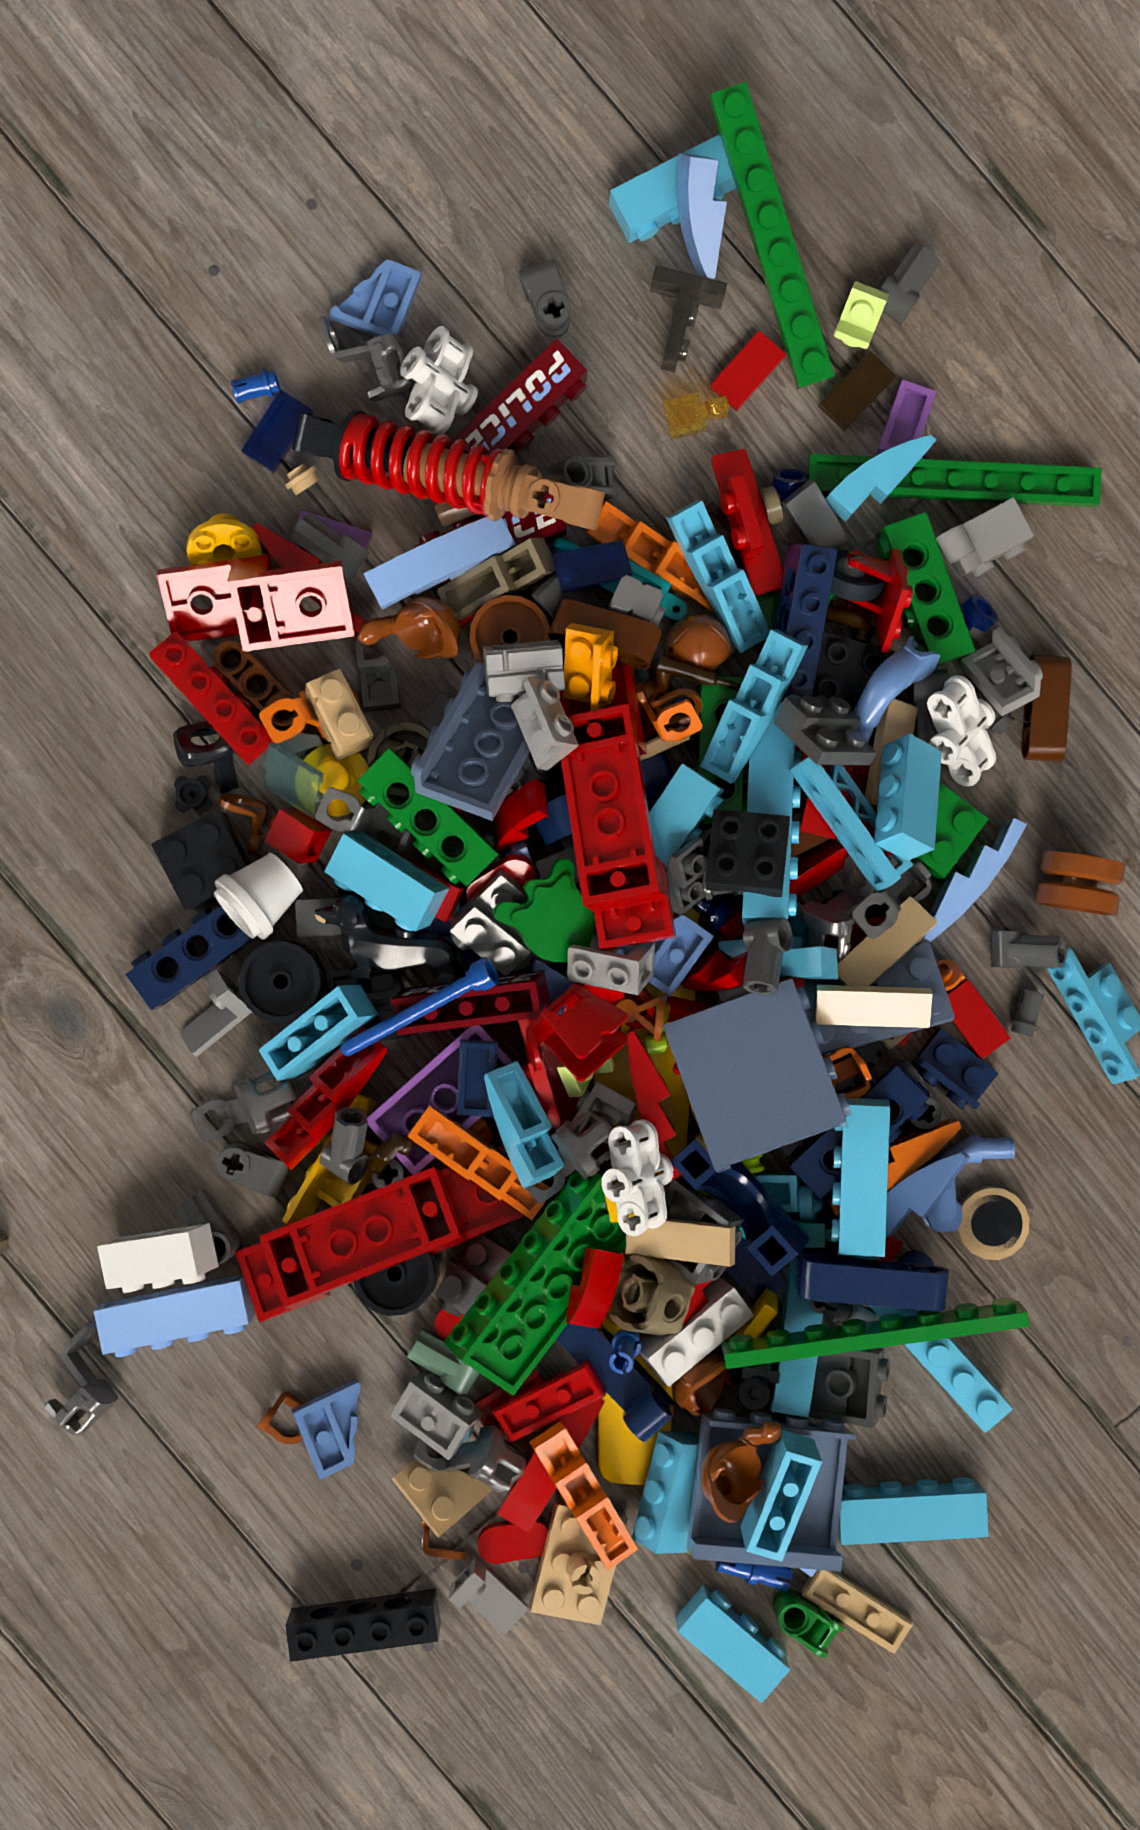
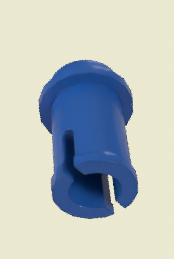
[231,368,281,404]

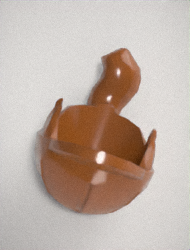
[357,596,460,659]
[650,614,736,698]
[672,1352,734,1422]
[700,1421,782,1523]

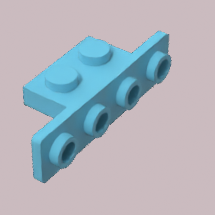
[1047,947,1140,1084]

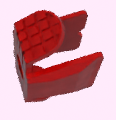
[526,983,628,1082]

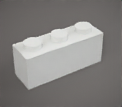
[97,1223,219,1293]
[639,1277,754,1387]

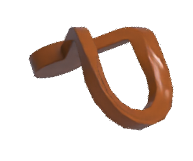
[642,680,703,729]
[219,794,269,856]
[616,994,667,1042]
[256,1392,304,1444]
[421,1519,468,1560]

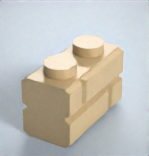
[305,669,374,760]

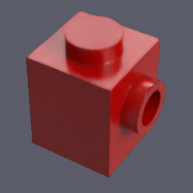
[264,808,332,864]

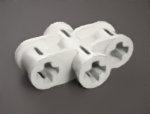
[400,326,478,437]
[927,675,996,787]
[601,1119,674,1237]

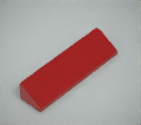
[710,839,848,941]

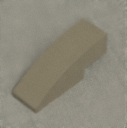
[437,538,559,621]

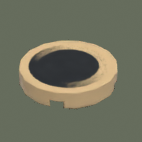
[956,1186,1030,1260]

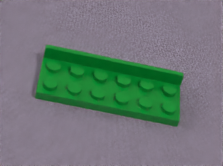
[444,1170,626,1396]

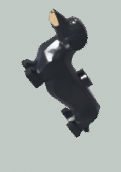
[315,894,470,985]

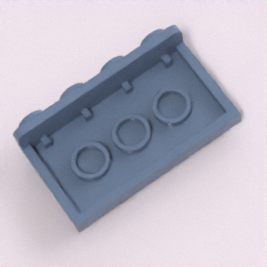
[411,661,530,821]
[795,941,955,1056]

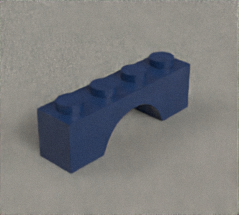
[671,1133,810,1276]

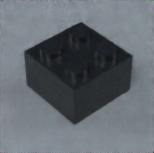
[151,810,251,910]

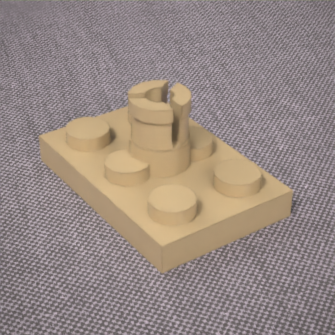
[529,1500,628,1625]

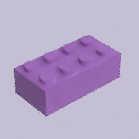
[366,1025,523,1175]

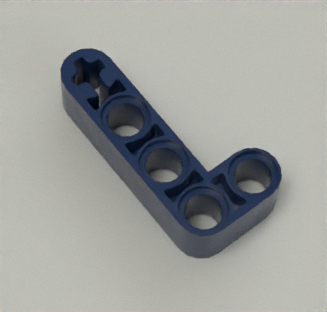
[534,751,675,846]
[795,1248,949,1311]
[556,1324,674,1442]

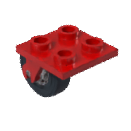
[830,548,913,653]

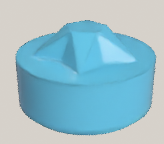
[798,1184,824,1221]

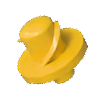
[187,513,262,565]
[298,744,369,817]

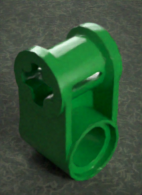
[773,1589,846,1658]

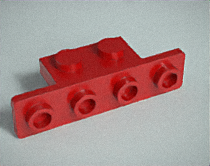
[711,449,783,596]
[149,632,274,765]
[518,1018,589,1148]

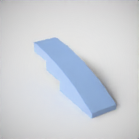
[363,517,516,610]
[921,818,1027,942]

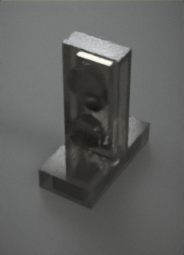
[650,265,728,373]

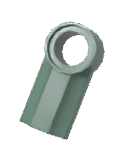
[407,1328,479,1395]

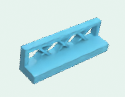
[789,757,913,892]

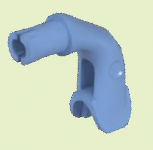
[852,636,940,744]
[922,1134,1015,1232]

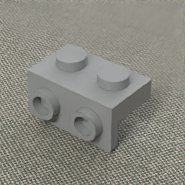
[961,627,1043,716]

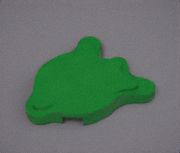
[493,858,595,963]

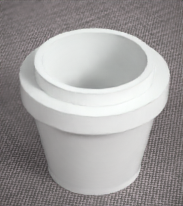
[214,853,303,939]

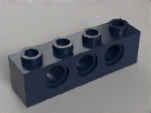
[773,543,838,698]
[125,906,277,1010]
[789,1060,930,1199]

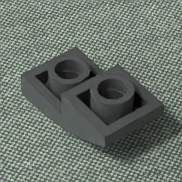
[667,836,708,916]

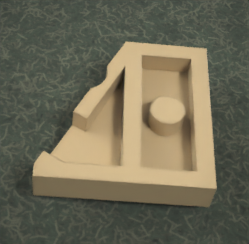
[392,1456,492,1538]

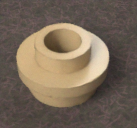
[285,463,320,496]

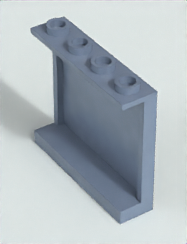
[663,978,851,1173]
[687,1408,856,1572]

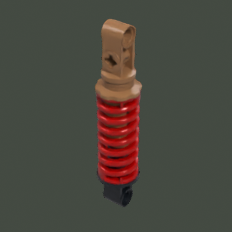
[292,410,605,530]

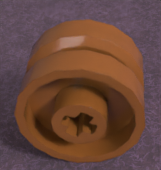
[469,595,550,663]
[1035,851,1126,916]

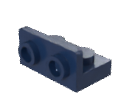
[912,1028,999,1110]

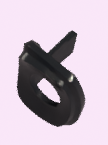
[173,721,239,794]

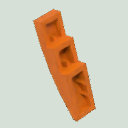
[584,501,714,612]
[407,1105,551,1220]
[826,1118,962,1216]
[529,1421,638,1571]

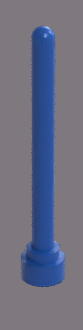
[340,957,499,1056]

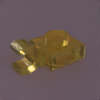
[663,392,729,440]

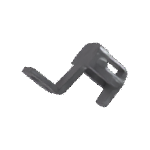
[319,316,413,402]
[315,787,417,853]
[799,856,875,960]
[851,857,932,939]
[190,1071,295,1142]
[526,1111,613,1204]
[44,1321,118,1436]
[414,1424,526,1493]

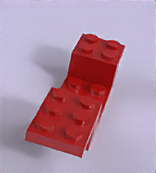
[559,657,677,951]
[235,1145,526,1322]

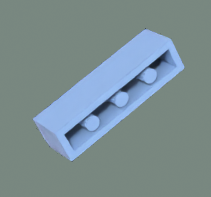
[94,1274,254,1357]

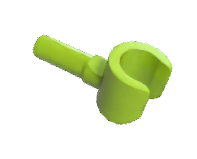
[644,1005,667,1055]

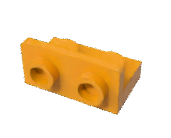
[563,623,618,712]

